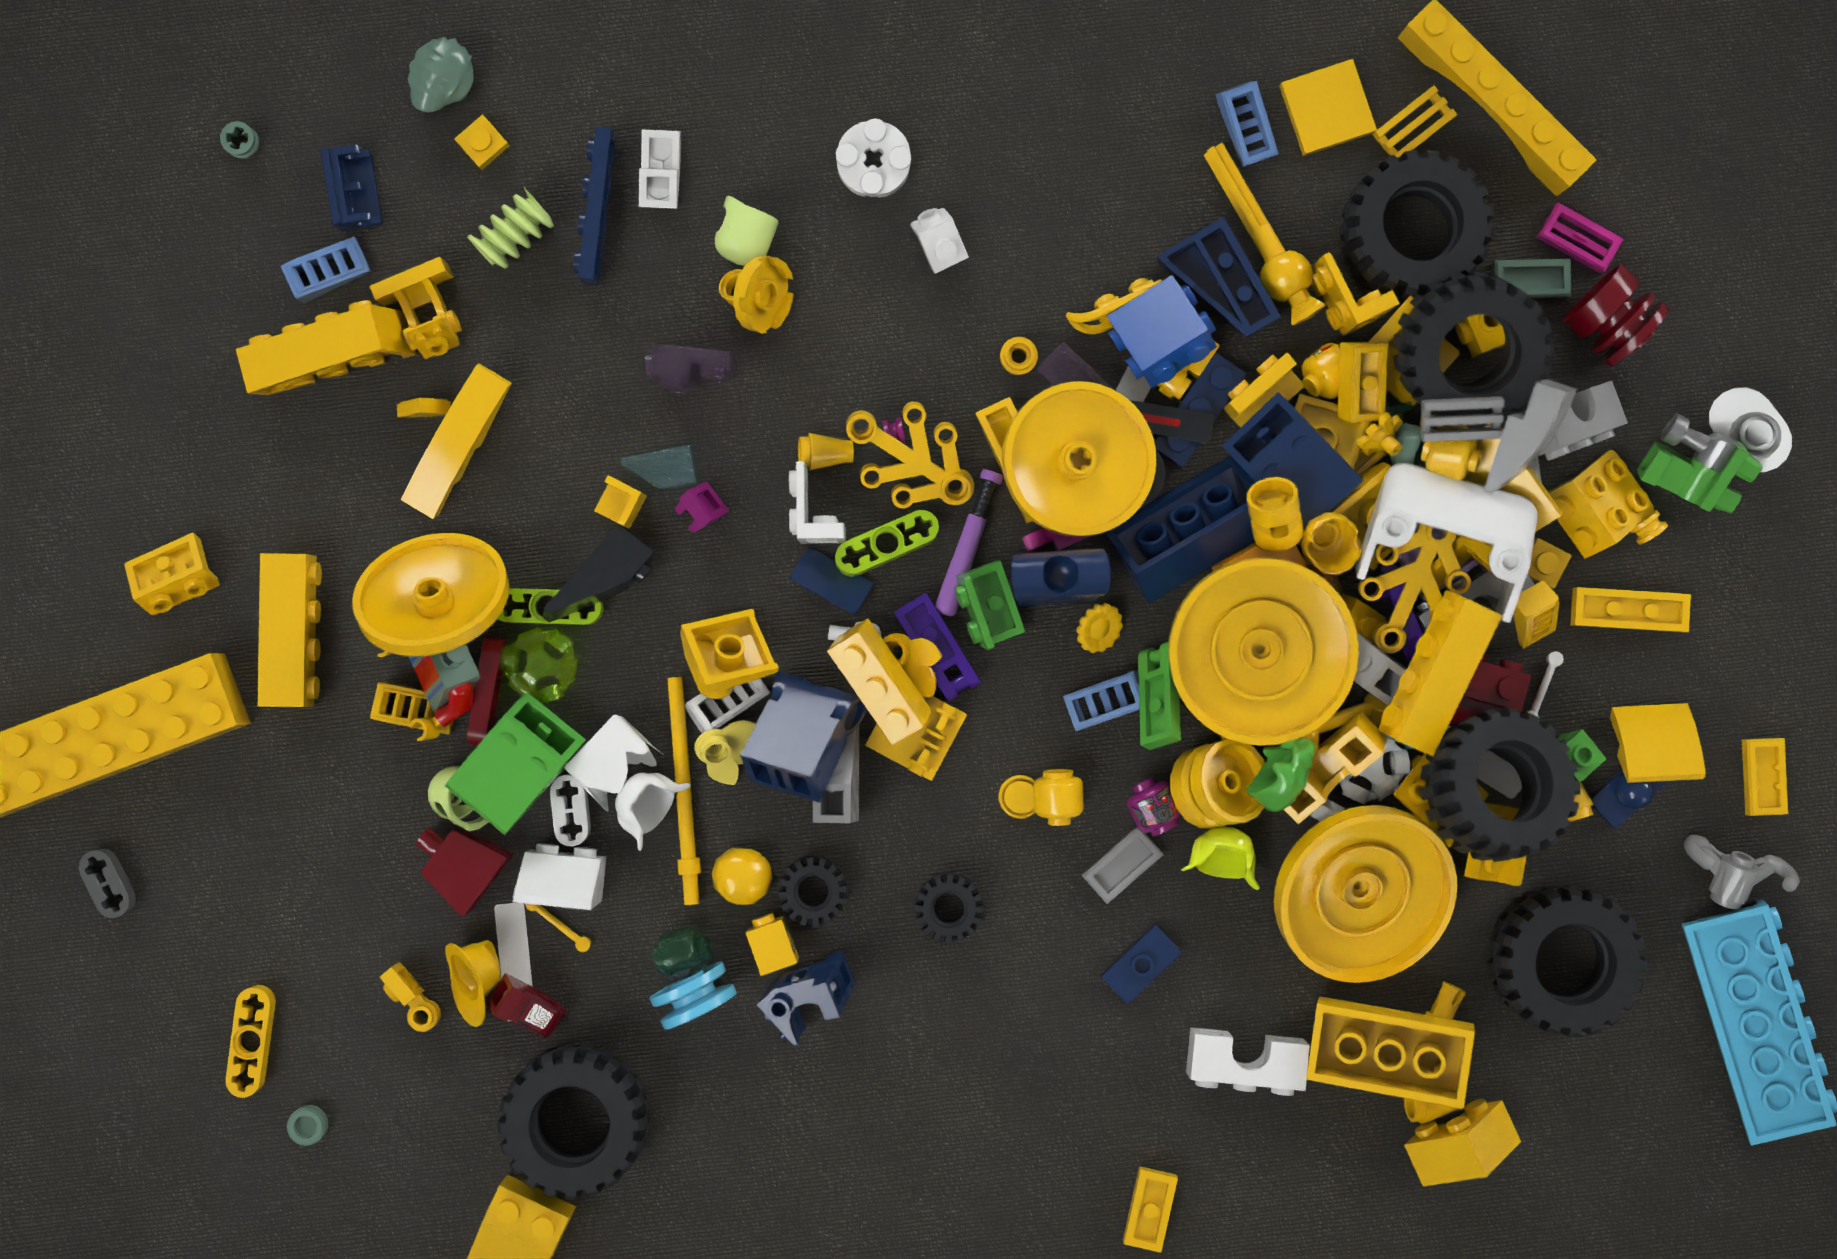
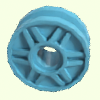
[649,961,737,1029]

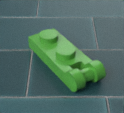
[1138,641,1181,750]

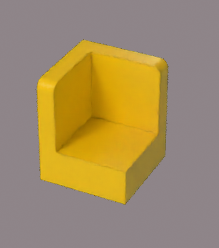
[594,475,647,529]

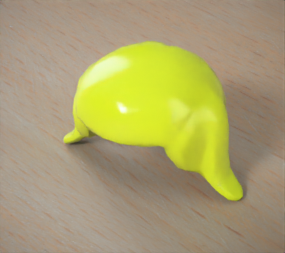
[1181,827,1260,890]

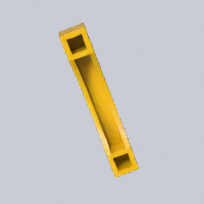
[1398,0,1597,197]

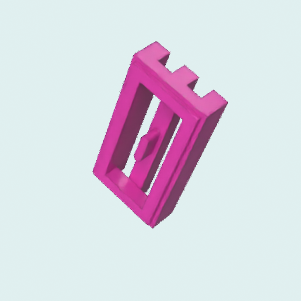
[1536,202,1623,274]

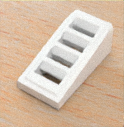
[685,678,770,733]

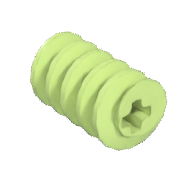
[467,187,554,269]

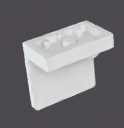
[789,461,846,544]

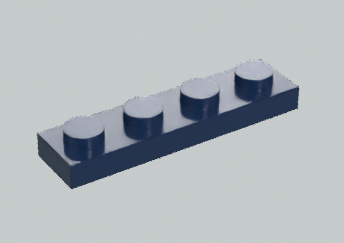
[573,126,616,286]

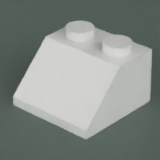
[513,843,607,910]

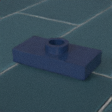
[1100,923,1182,1005]

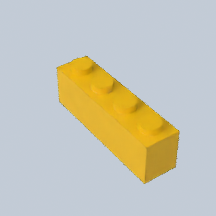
[258,553,322,707]
[1378,590,1502,756]

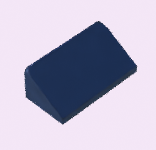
[789,546,874,616]

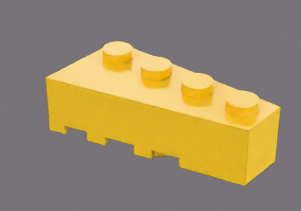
[236,301,417,396]

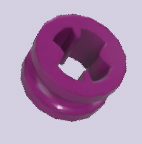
[882,417,906,454]

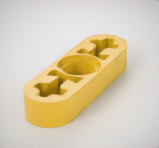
[225,985,276,1098]

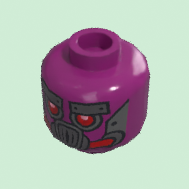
[1126,777,1181,837]

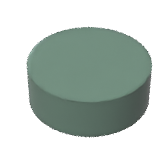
[287,1105,328,1146]

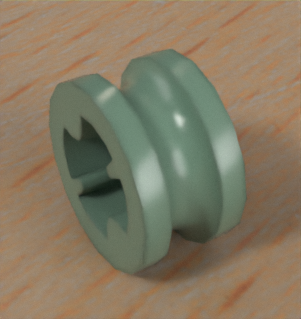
[220,121,260,159]

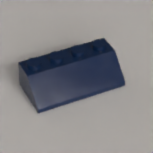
[1104,456,1256,603]

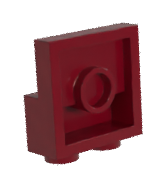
[1449,654,1531,727]

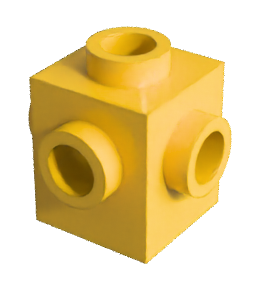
[1455,314,1505,358]

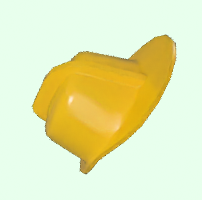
[445,940,501,1027]

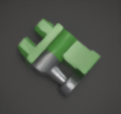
[1637,413,1762,513]

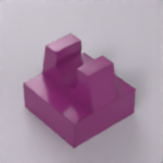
[675,481,729,533]

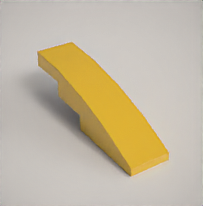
[401,363,512,519]

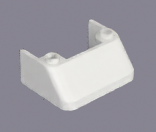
[1355,463,1538,623]

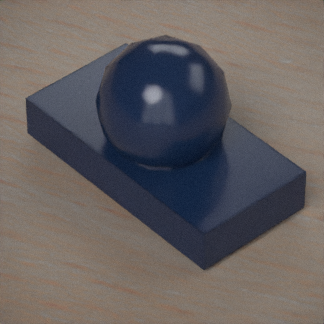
[1590,768,1668,829]

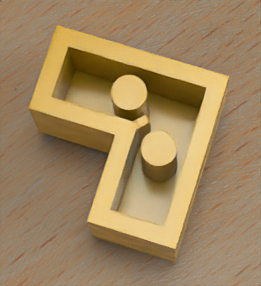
[1404,1099,1521,1187]

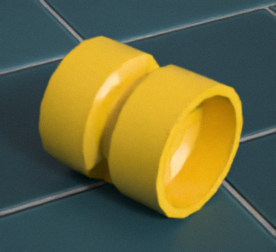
[1247,477,1303,551]

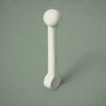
[1528,651,1563,718]

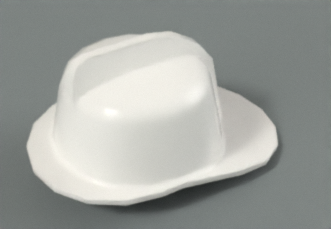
[1709,387,1792,472]

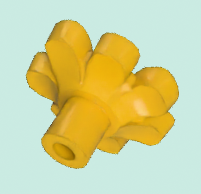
[1357,412,1403,456]

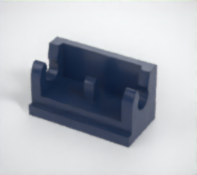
[320,145,383,232]

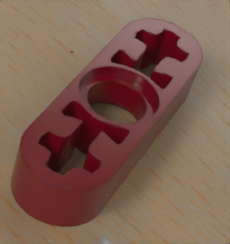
[467,636,507,746]

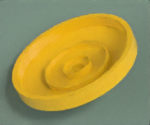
[1168,557,1359,745]
[1274,805,1457,983]

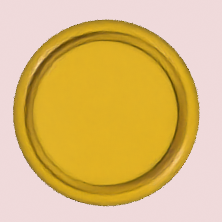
[998,775,1035,819]

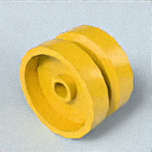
[1170,739,1265,829]

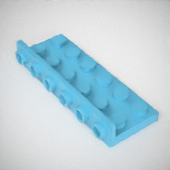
[1681,899,1837,1146]

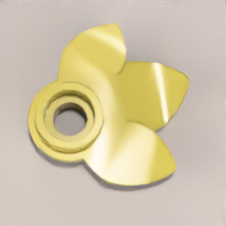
[695,720,756,785]

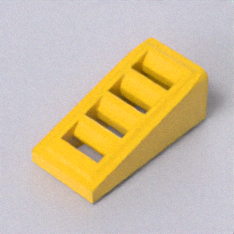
[1513,580,1559,649]
[370,682,453,735]

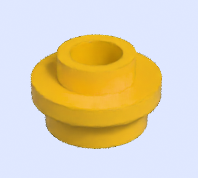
[1000,337,1038,375]

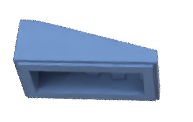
[1215,81,1279,167]
[281,237,372,304]
[1063,670,1139,732]

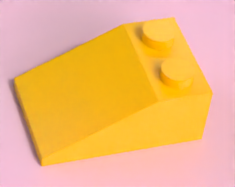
[467,1175,576,1259]

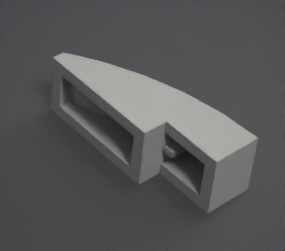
[1484,379,1577,492]

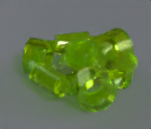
[500,627,578,704]

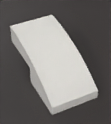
[639,130,681,209]

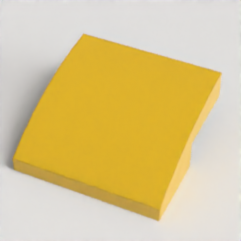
[1610,703,1706,783]

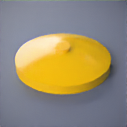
[1002,381,1156,537]
[352,533,510,656]

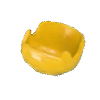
[1301,512,1362,575]
[711,848,773,905]

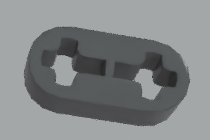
[78,849,136,918]

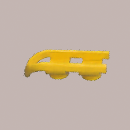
[1066,278,1162,334]

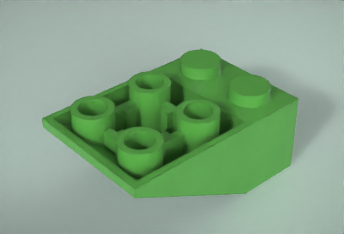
[445,692,586,835]

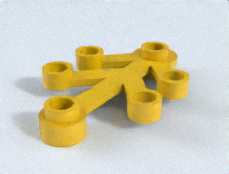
[846,401,974,509]
[1358,523,1471,653]

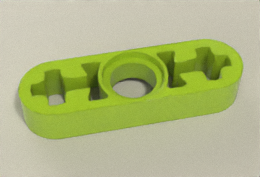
[835,510,939,577]
[497,588,604,625]

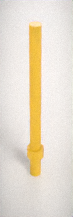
[668,677,701,905]

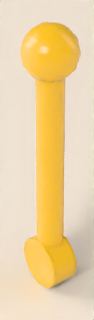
[525,904,591,952]

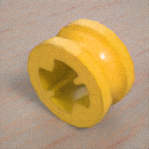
[1630,510,1668,545]

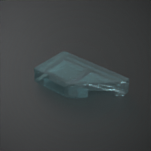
[620,445,697,490]

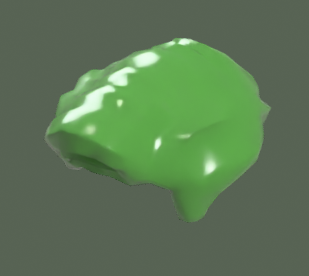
[1246,738,1315,812]

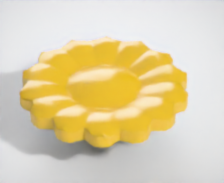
[1076,603,1123,653]

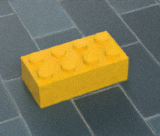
[1306,996,1475,1109]

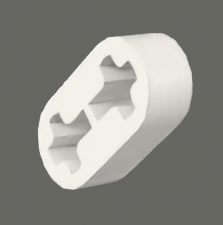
[550,774,591,847]

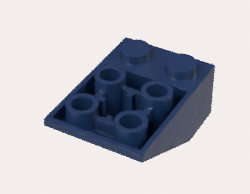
[1222,392,1364,530]

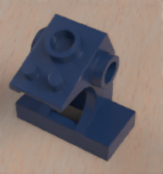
[757,950,855,1046]

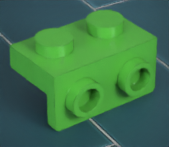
[954,560,1025,650]

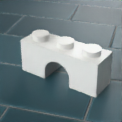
[1186,1027,1310,1096]

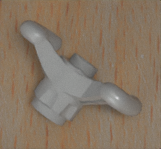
[1684,834,1800,909]

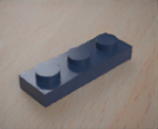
[1154,352,1247,468]

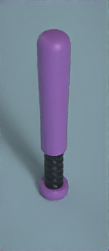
[935,469,1003,616]

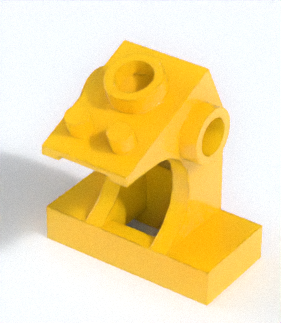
[369,257,462,360]

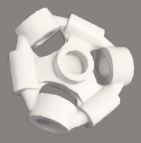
[1339,733,1410,805]

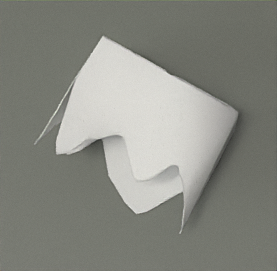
[564,715,662,812]

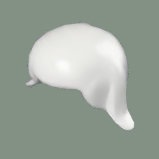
[615,772,691,851]

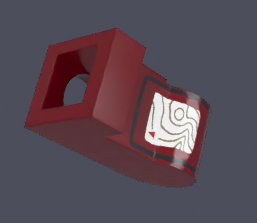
[487,973,566,1038]

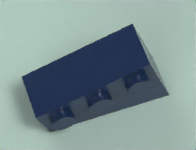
[1156,217,1281,339]

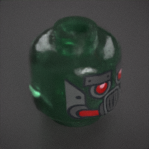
[653,926,713,980]

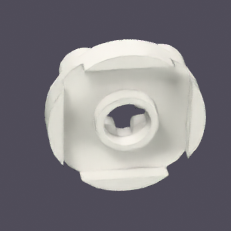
[836,118,911,198]

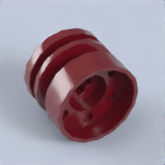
[1562,263,1670,367]

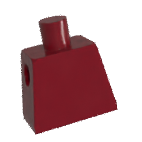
[415,827,514,917]

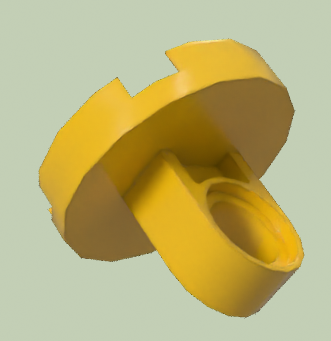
[719,256,794,334]

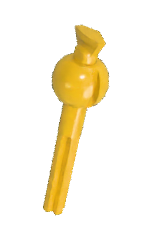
[1204,143,1326,326]

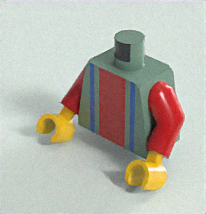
[377,644,479,741]

